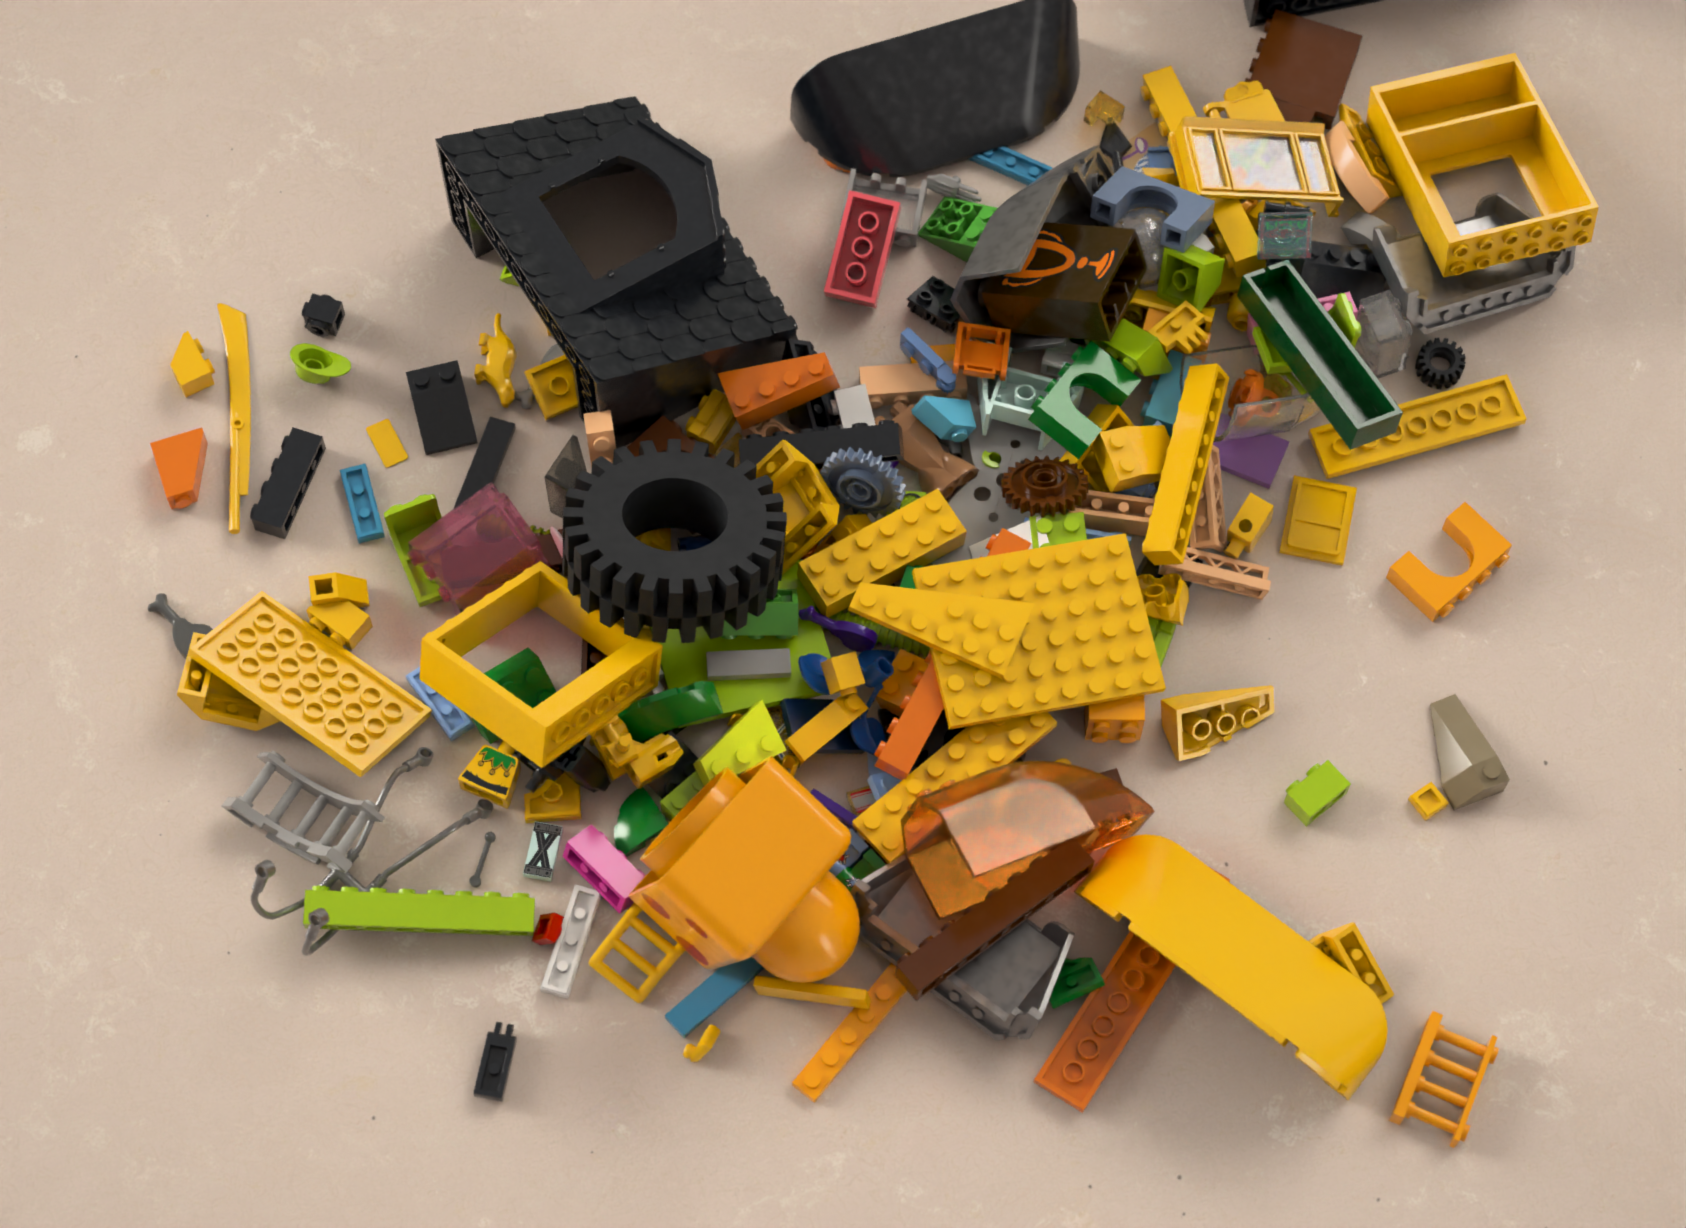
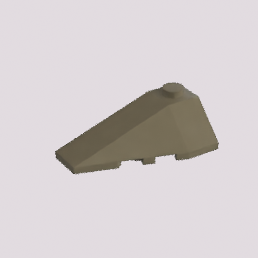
[1430,694,1510,810]

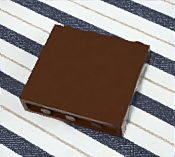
[1244,9,1363,130]

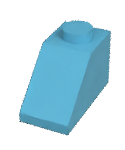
[912,395,976,442]

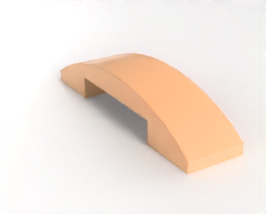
[1324,121,1389,215]

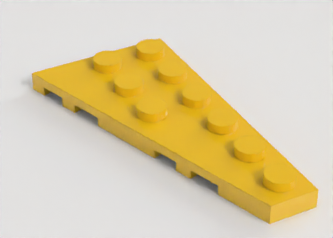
[848,582,1035,679]

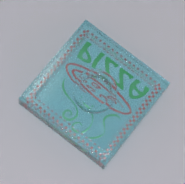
[1257,212,1313,259]

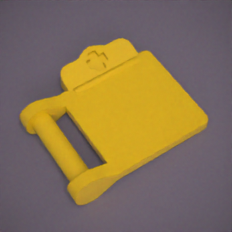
[1203,81,1285,151]

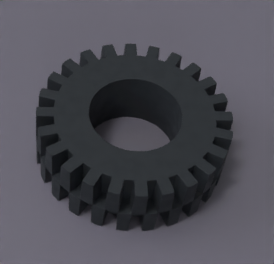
[562,439,787,643]

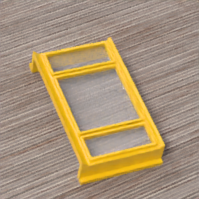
[1168,116,1344,217]

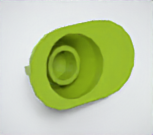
[290,343,351,384]

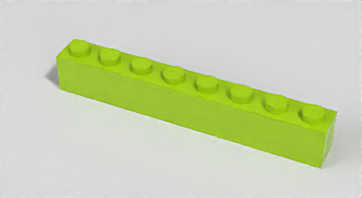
[303,886,535,936]

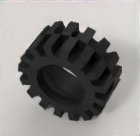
[1415,338,1466,389]

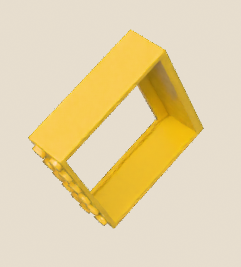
[419,561,663,768]

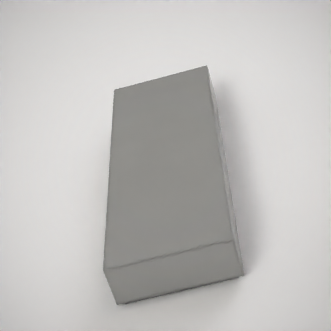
[706,648,791,681]

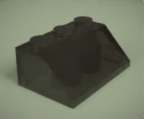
[544,435,587,519]

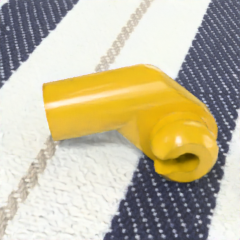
[683,1025,720,1062]

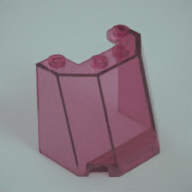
[407,482,552,616]

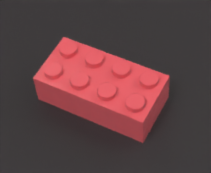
[824,190,901,308]

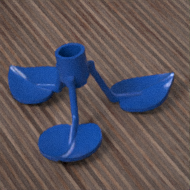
[798,649,895,755]

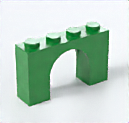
[1028,341,1141,459]

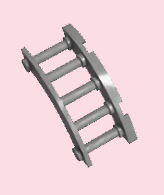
[222,751,385,873]

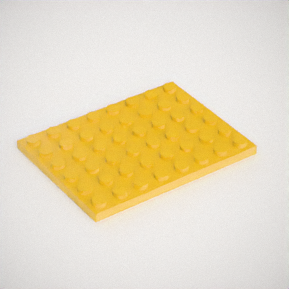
[912,533,1166,730]

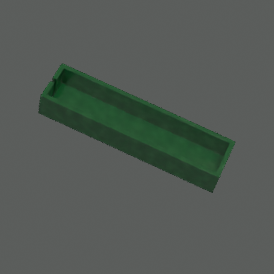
[1237,260,1403,450]

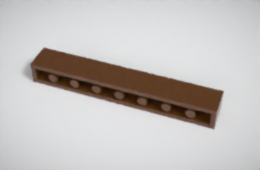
[894,836,1094,1001]

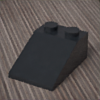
[406,360,478,455]

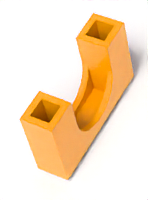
[1386,502,1512,622]

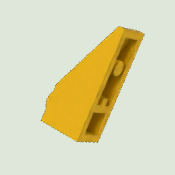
[784,693,869,763]

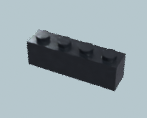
[250,427,326,539]

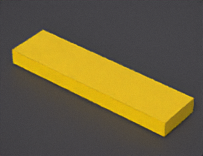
[753,975,871,1009]

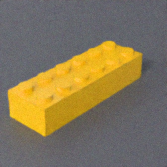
[797,489,967,618]

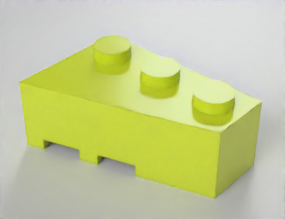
[693,700,786,786]

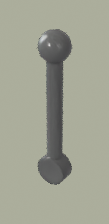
[469,832,496,887]

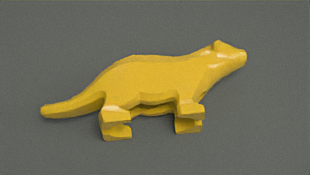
[474,313,517,408]

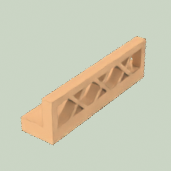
[1189,445,1227,552]
[1158,547,1271,600]

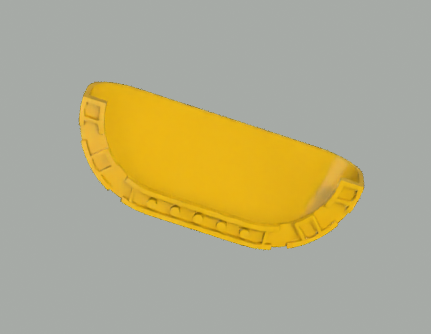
[1074,834,1388,1101]

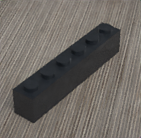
[739,420,904,469]

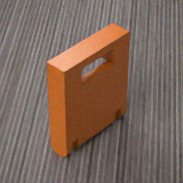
[952,322,1011,381]

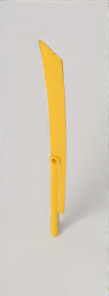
[217,303,251,534]

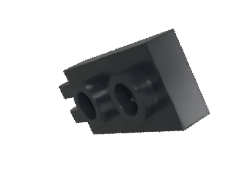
[473,1022,517,1102]

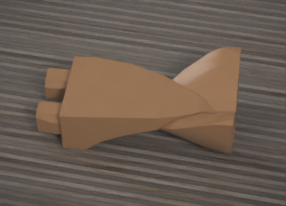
[874,401,979,501]

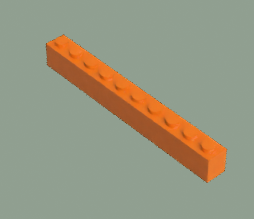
[874,528,1031,781]

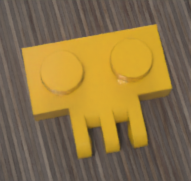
[1148,300,1208,355]

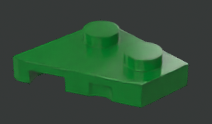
[1049,957,1105,1009]

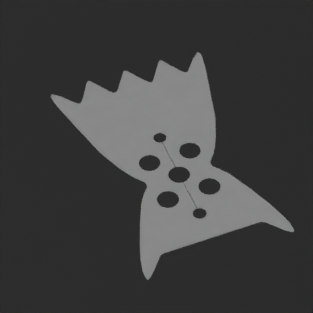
[932,394,1067,565]

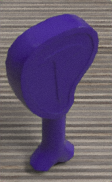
[798,606,878,652]

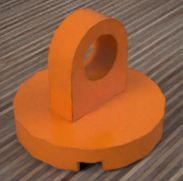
[1228,369,1280,422]

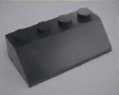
[1281,239,1386,312]

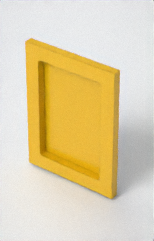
[1279,475,1357,566]

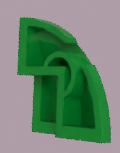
[614,787,668,857]

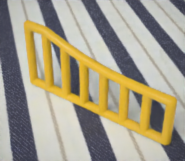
[588,902,686,1003]

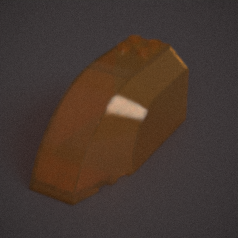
[900,761,1155,920]

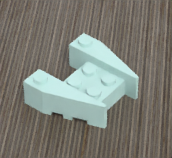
[977,341,1085,451]

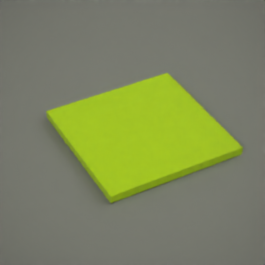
[650,559,831,728]

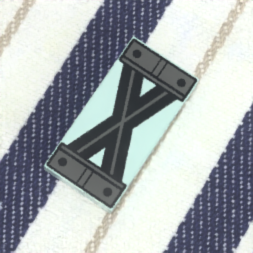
[523,821,563,882]

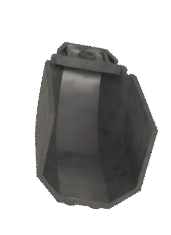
[950,146,1115,353]

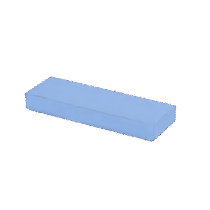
[406,667,474,742]

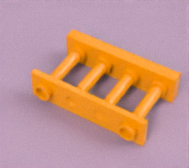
[1389,1010,1499,1148]

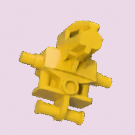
[589,715,683,789]

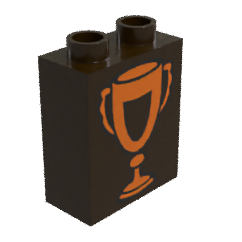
[978,222,1148,342]

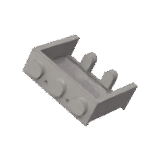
[840,168,927,247]

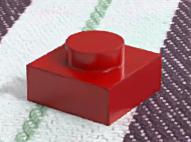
[532,912,564,945]

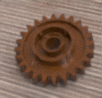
[1001,455,1088,518]

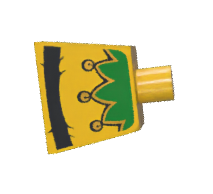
[458,740,521,809]

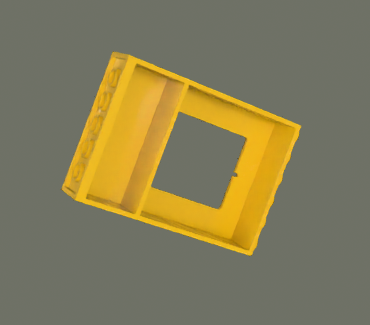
[1366,53,1599,278]

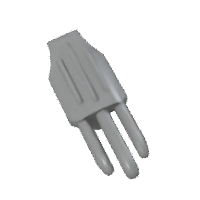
[926,173,981,203]

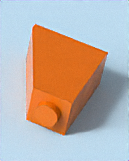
[150,427,208,509]

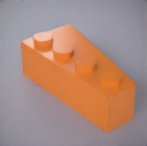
[717,352,840,430]

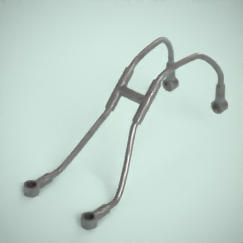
[251,747,493,956]

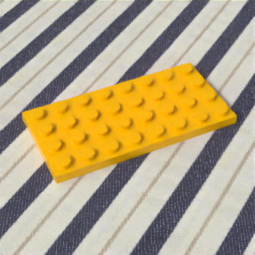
[188,591,432,778]

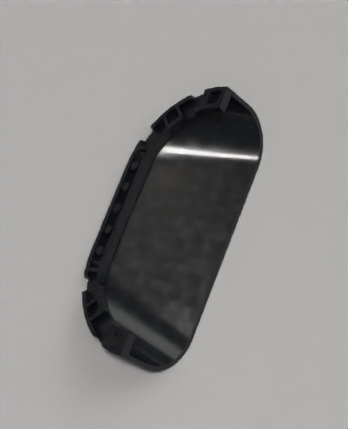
[790,0,1080,177]

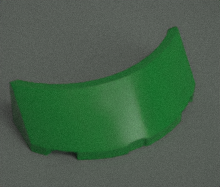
[618,681,723,743]

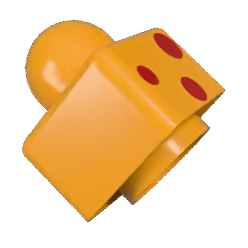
[628,756,860,983]

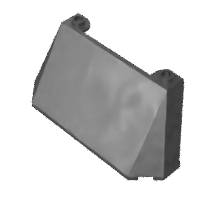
[1372,192,1576,335]
[850,834,1075,1040]

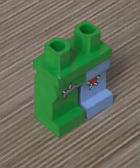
[829,828,886,892]

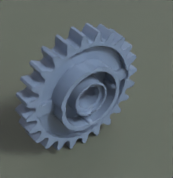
[820,447,906,518]

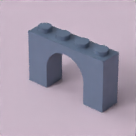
[1090,166,1215,253]

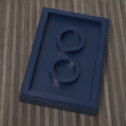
[780,698,865,754]

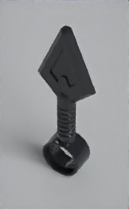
[1099,118,1132,173]

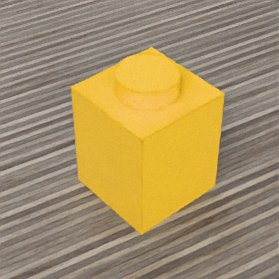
[820,651,865,697]

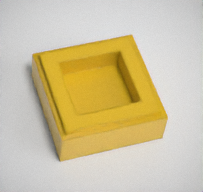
[1408,781,1449,821]

